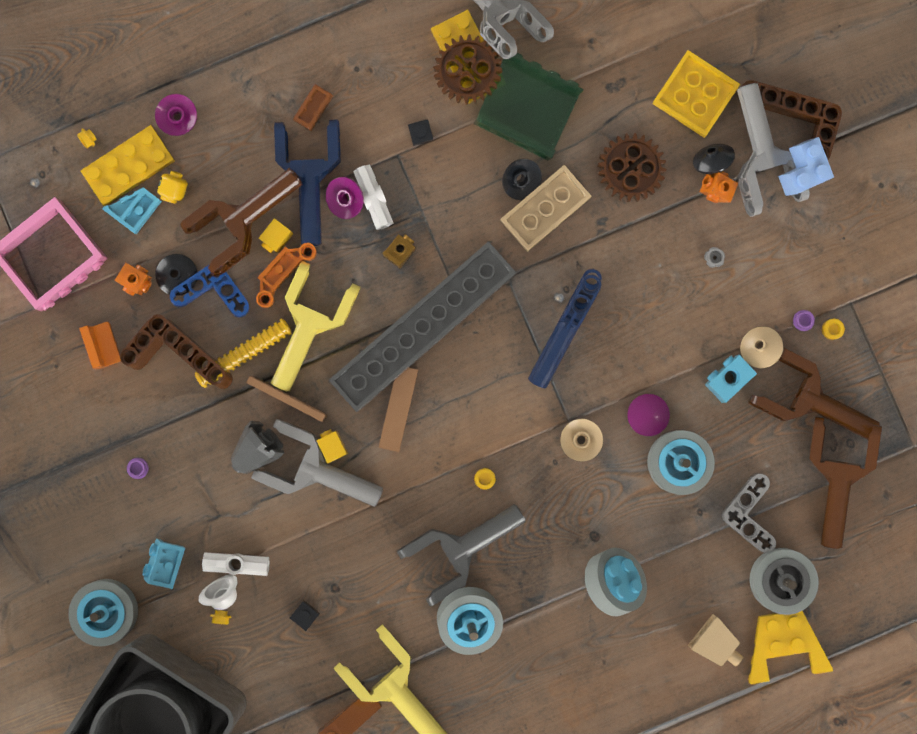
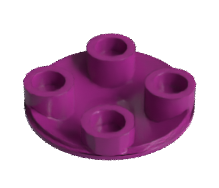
[627,394,670,436]

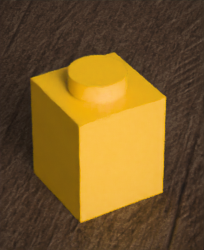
[259,218,293,254]
[316,429,348,464]

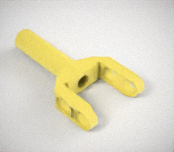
[270,261,360,392]
[334,624,448,734]

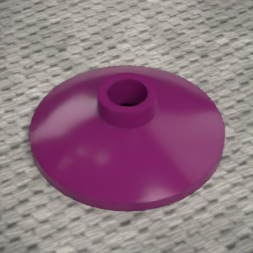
[155,94,197,136]
[326,177,364,219]

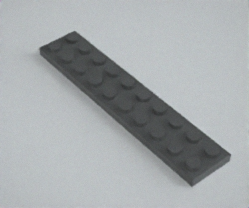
[329,241,516,412]

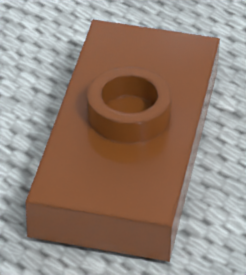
[293,84,333,131]

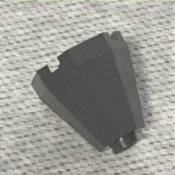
[231,421,284,474]

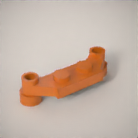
[256,243,317,308]

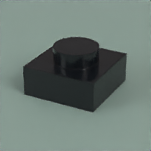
[408,119,434,146]
[290,600,320,631]

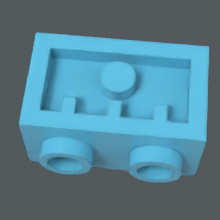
[142,538,185,589]

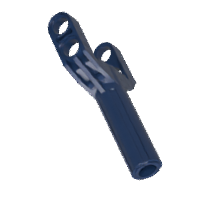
[274,119,341,246]
[528,268,602,388]

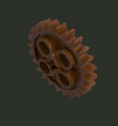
[433,34,503,105]
[597,133,667,202]

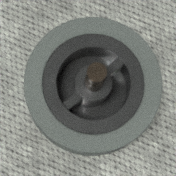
[750,548,819,615]

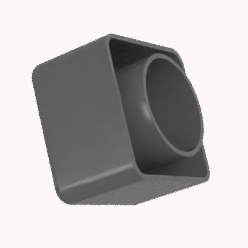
[64,634,247,734]

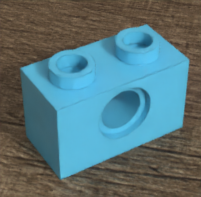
[705,355,757,403]

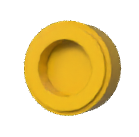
[822,318,845,340]
[474,468,496,490]

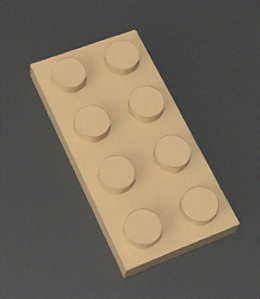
[500,165,592,252]

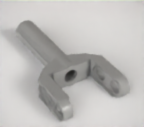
[473,0,554,59]
[737,83,810,217]
[251,419,383,507]

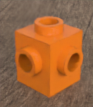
[699,171,738,203]
[115,262,152,296]

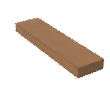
[378,368,418,452]
[246,376,327,422]

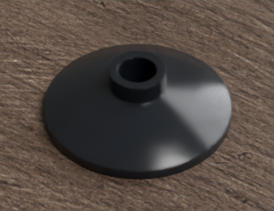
[693,144,735,174]
[502,159,542,200]
[155,254,198,296]

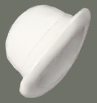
[199,575,237,610]

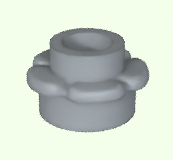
[704,247,725,268]

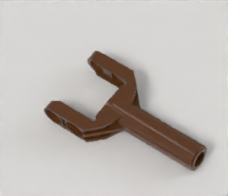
[180,168,302,277]
[748,347,880,440]
[809,417,882,549]

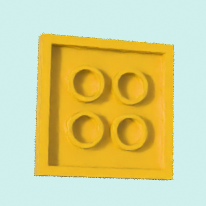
[652,50,740,138]

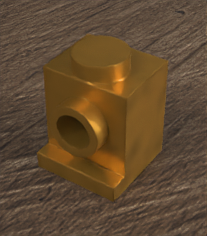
[383,234,416,269]

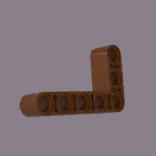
[737,80,842,159]
[120,314,233,389]

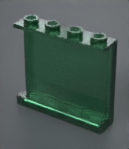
[473,51,584,161]

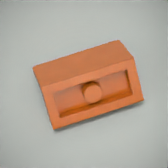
[79,322,121,369]

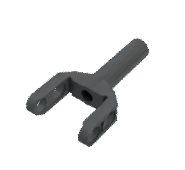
[396,504,526,607]

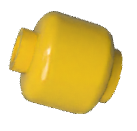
[157,171,188,204]

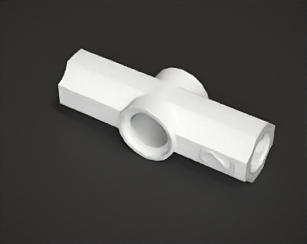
[353,164,394,230]
[202,552,270,576]

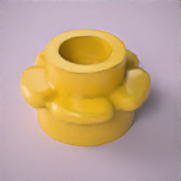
[77,128,97,148]
[210,610,231,625]

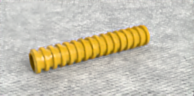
[195,318,292,388]

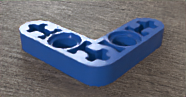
[170,265,249,318]

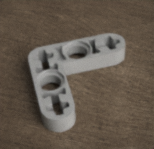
[722,473,776,553]

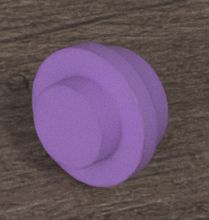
[793,310,815,331]
[127,458,149,479]

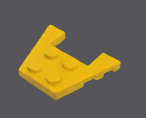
[748,611,833,684]

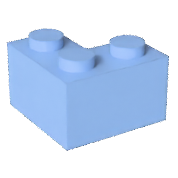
[778,137,834,196]

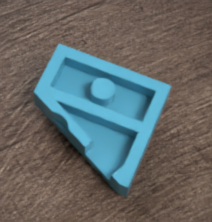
[103,187,162,235]

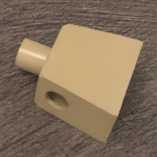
[688,614,743,666]

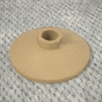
[740,327,783,368]
[560,419,603,461]

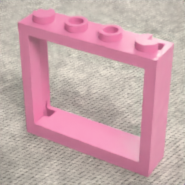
[0,197,108,311]

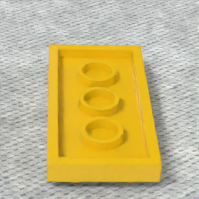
[431,10,506,104]
[80,125,175,206]

